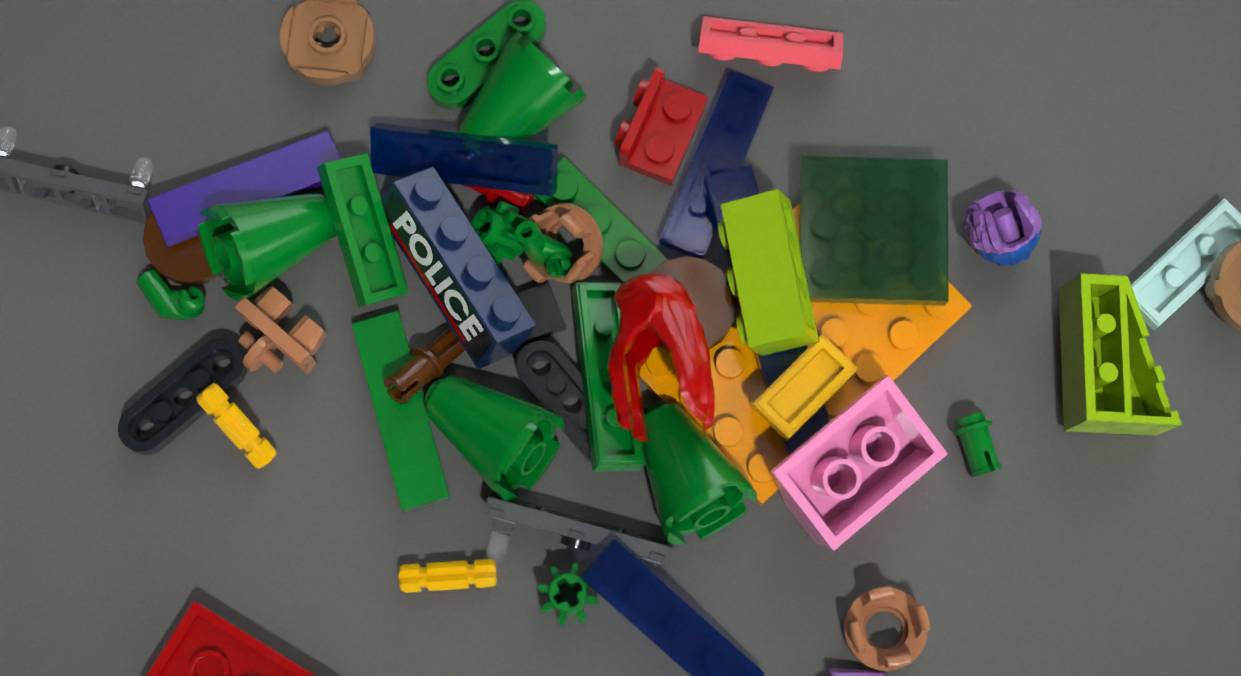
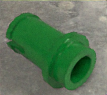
[953,412,1002,477]

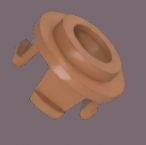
[522,203,603,283]
[844,586,930,671]

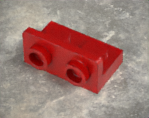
[614,67,709,186]

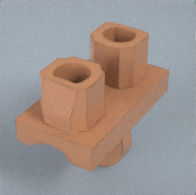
[235,286,327,374]

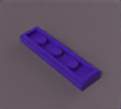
[147,130,341,247]

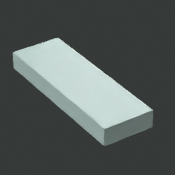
[1132,198,1241,331]

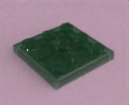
[799,156,949,306]

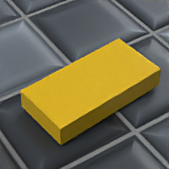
[751,334,858,441]

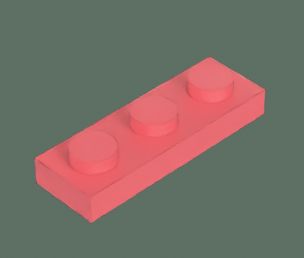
[698,16,843,72]

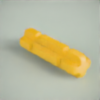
[196,383,277,469]
[398,559,497,593]

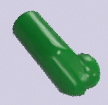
[515,221,572,278]
[136,269,205,320]

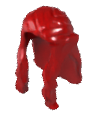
[608,273,715,442]

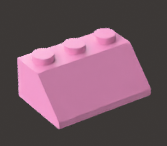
[770,375,948,551]

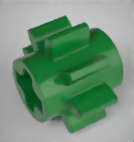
[471,201,528,265]
[537,563,600,627]

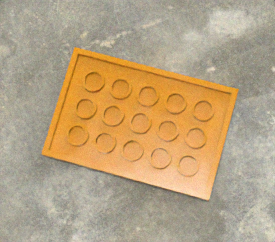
[639,170,972,506]

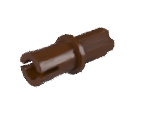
[383,327,465,404]

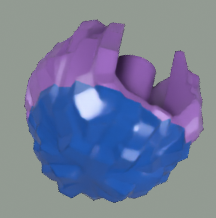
[962,189,1042,266]

